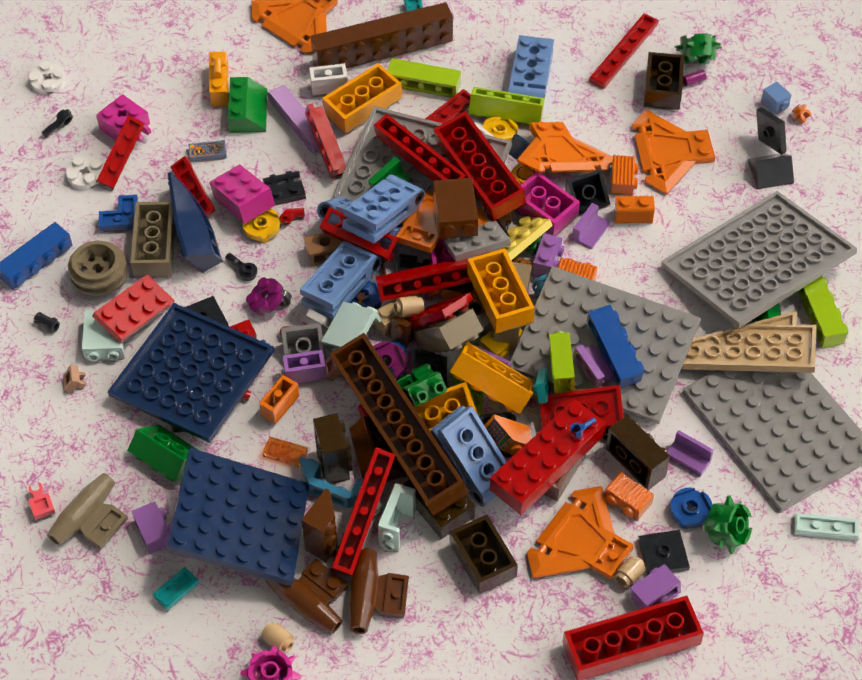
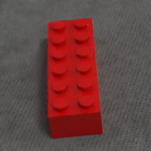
[433,111,526,221]
[490,399,606,515]
[562,595,704,680]

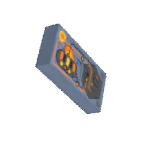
[188,140,227,162]

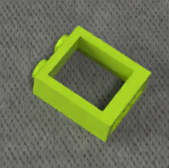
[549,331,575,393]

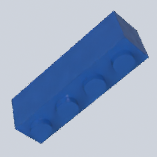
[0,222,73,290]
[587,304,644,388]

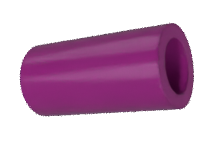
[683,70,706,86]

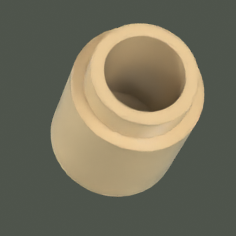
[393,296,424,318]
[615,556,646,588]
[261,622,294,652]

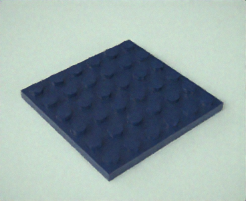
[107,303,275,443]
[166,448,309,586]

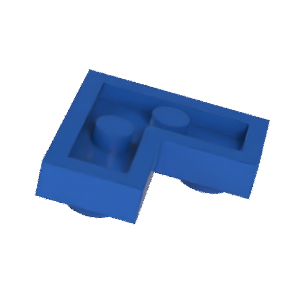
[98,195,138,231]

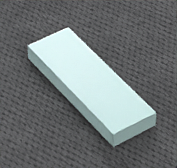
[794,513,859,541]

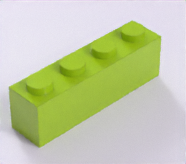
[387,58,461,98]
[469,87,545,126]
[797,275,849,348]

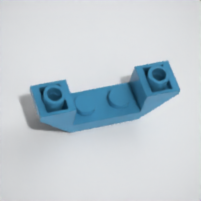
[300,457,362,509]

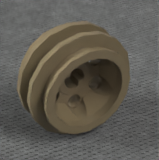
[68,240,128,296]

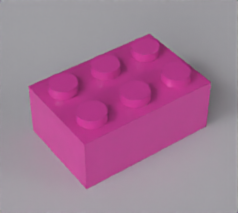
[209,164,275,224]
[515,172,580,236]

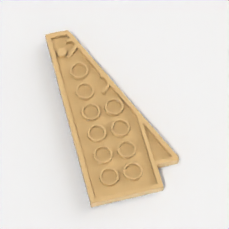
[682,312,816,373]

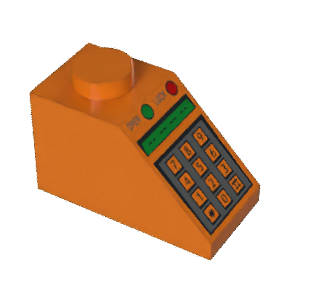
[484,415,531,455]

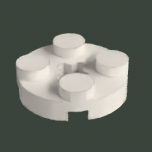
[29,61,66,95]
[66,156,103,190]

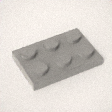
[442,221,511,262]

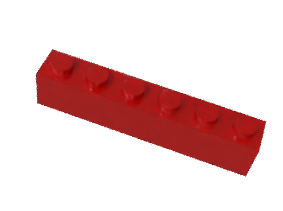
[373,113,467,181]
[375,252,490,302]
[330,448,395,577]

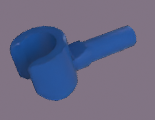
[570,417,596,438]

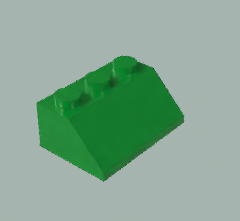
[228,77,268,133]
[127,424,198,482]

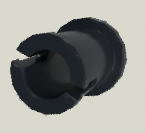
[34,312,60,332]

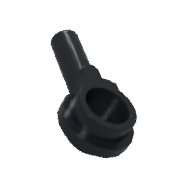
[41,109,73,137]
[225,253,258,281]

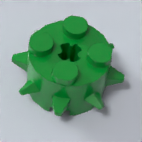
[674,33,722,64]
[704,495,752,554]

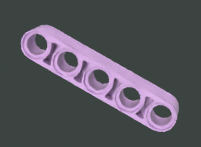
[267,85,319,153]

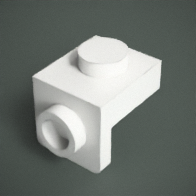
[306,309,333,328]

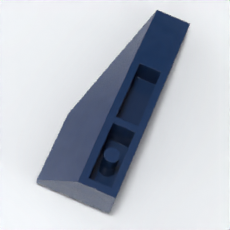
[167,172,223,272]

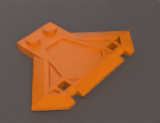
[251,0,338,54]
[632,109,715,195]
[516,121,613,173]
[396,190,489,253]
[527,486,634,580]

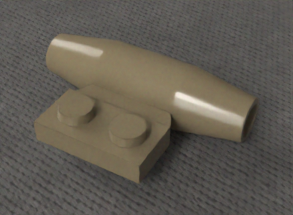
[47,473,128,550]

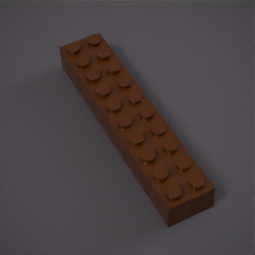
[330,333,469,516]

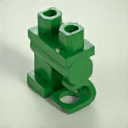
[397,363,447,407]

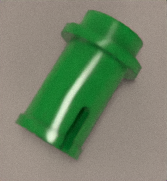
[526,233,544,255]

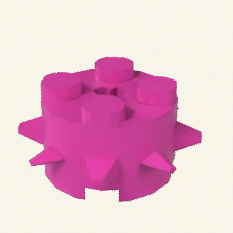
[240,646,302,680]

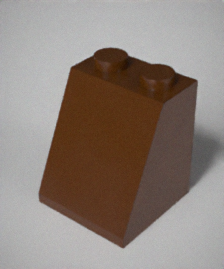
[433,178,478,239]

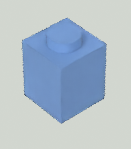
[761,82,792,114]

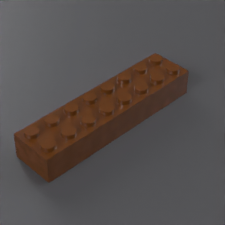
[311,2,453,68]

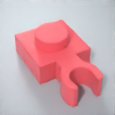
[28,482,55,520]

